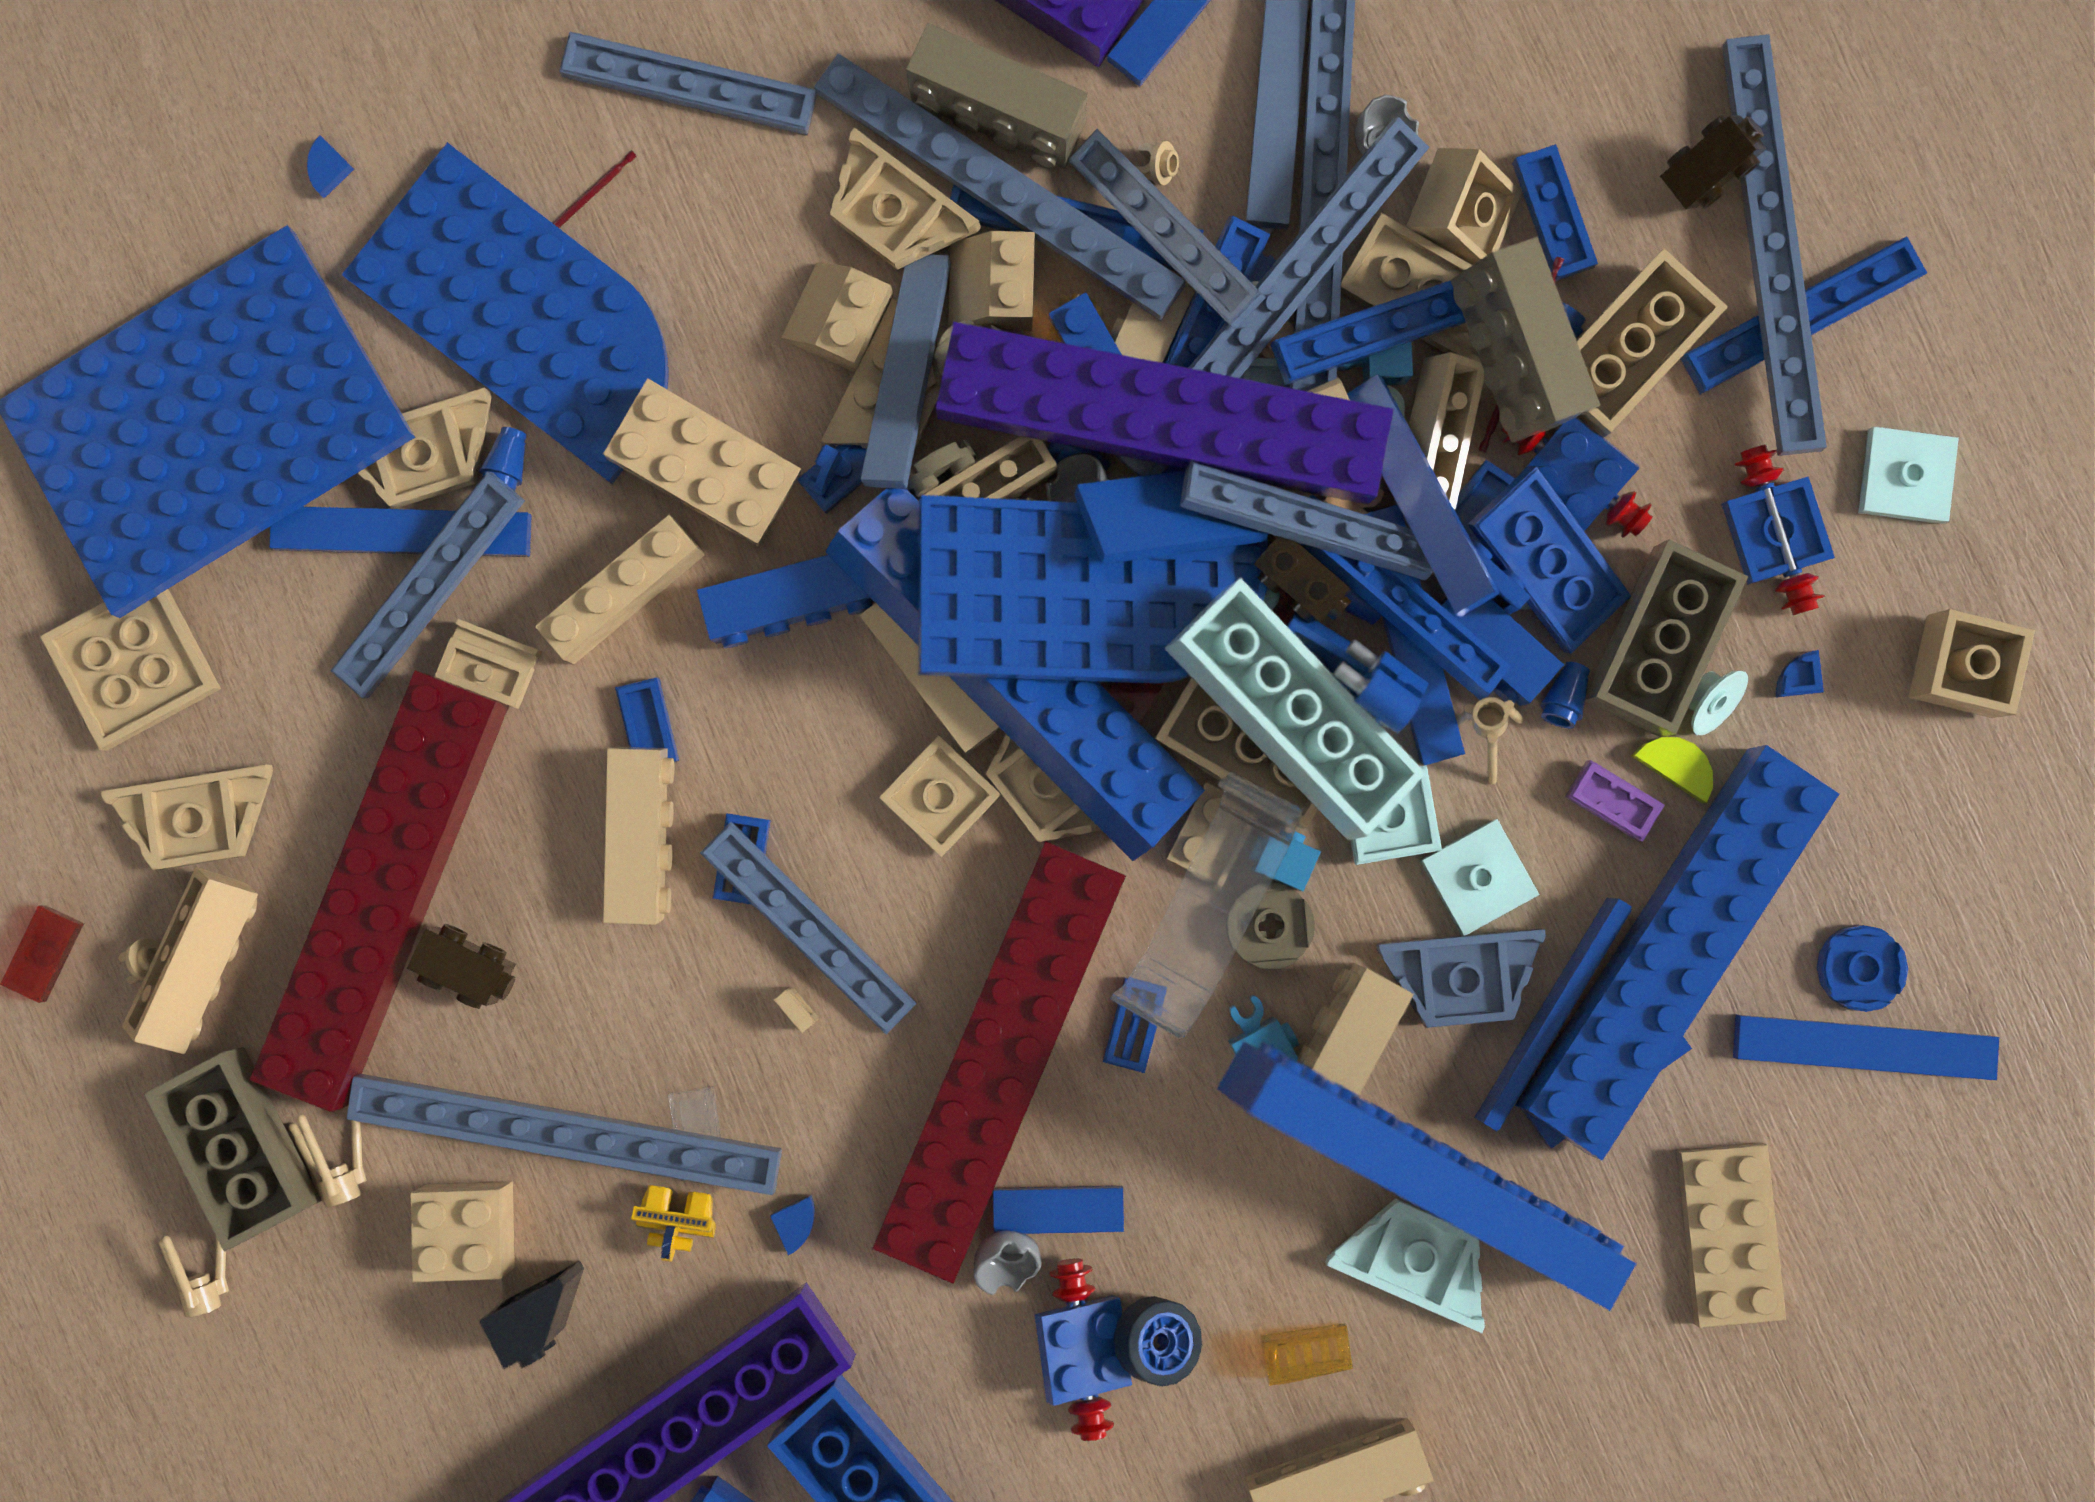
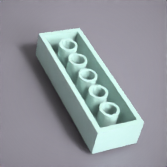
[1164,578,1426,840]

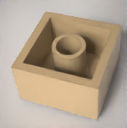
[1908,609,2035,718]
[411,1181,515,1282]

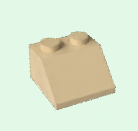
[1406,148,1522,264]
[948,231,1035,331]
[781,262,894,373]

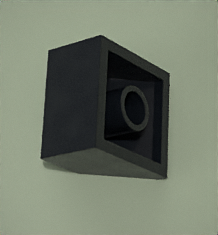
[479,1261,584,1369]

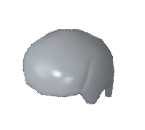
[1354,94,1419,155]
[1046,453,1109,503]
[974,1231,1042,1295]

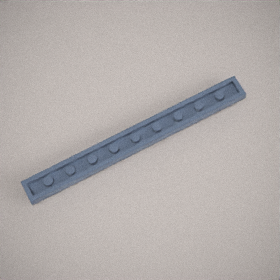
[1291,0,1355,391]
[1722,34,1827,456]
[814,53,1186,321]
[1115,117,1430,477]
[347,1074,782,1195]

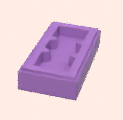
[1565,760,1665,842]

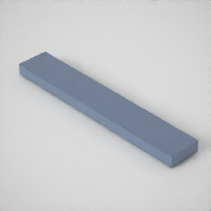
[1245,0,1308,230]
[559,31,817,135]
[1068,129,1266,330]
[861,255,951,489]
[1180,461,1432,580]
[331,472,525,699]
[700,822,917,1035]

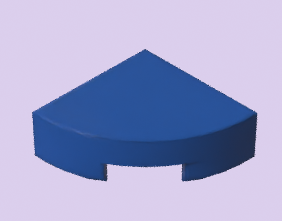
[307,135,354,198]
[808,444,843,496]
[1776,650,1824,698]
[770,1195,815,1255]

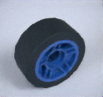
[1114,1296,1202,1387]

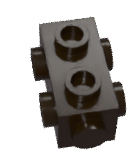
[1660,115,1767,209]
[1254,536,1352,623]
[407,924,516,1009]

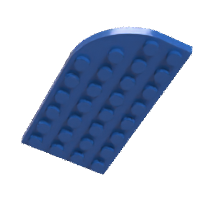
[342,142,669,484]
[918,495,1268,683]

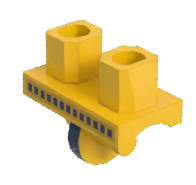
[631,1185,716,1262]

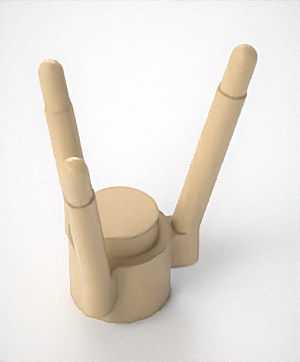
[1456,697,1524,785]
[289,1115,367,1207]
[159,1236,229,1318]

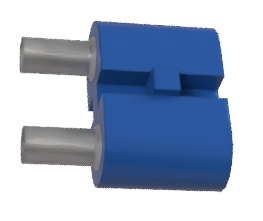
[1333,639,1429,733]

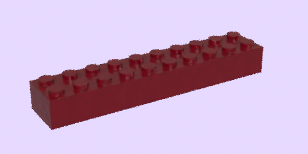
[250,670,509,1112]
[872,841,1126,1284]

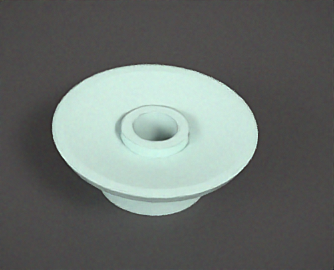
[1689,670,1748,736]

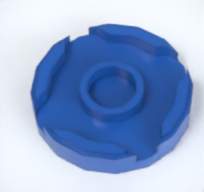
[1817,925,1908,1012]

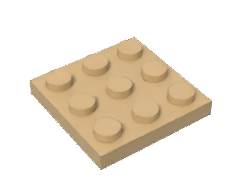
[40,589,221,750]

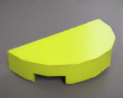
[1631,737,1713,804]

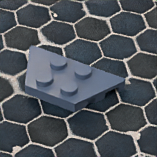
[1376,929,1546,1028]

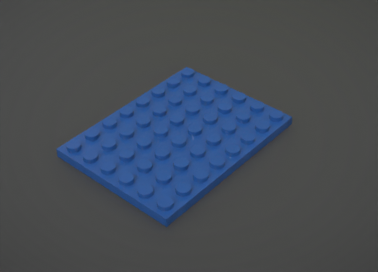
[0,225,415,618]

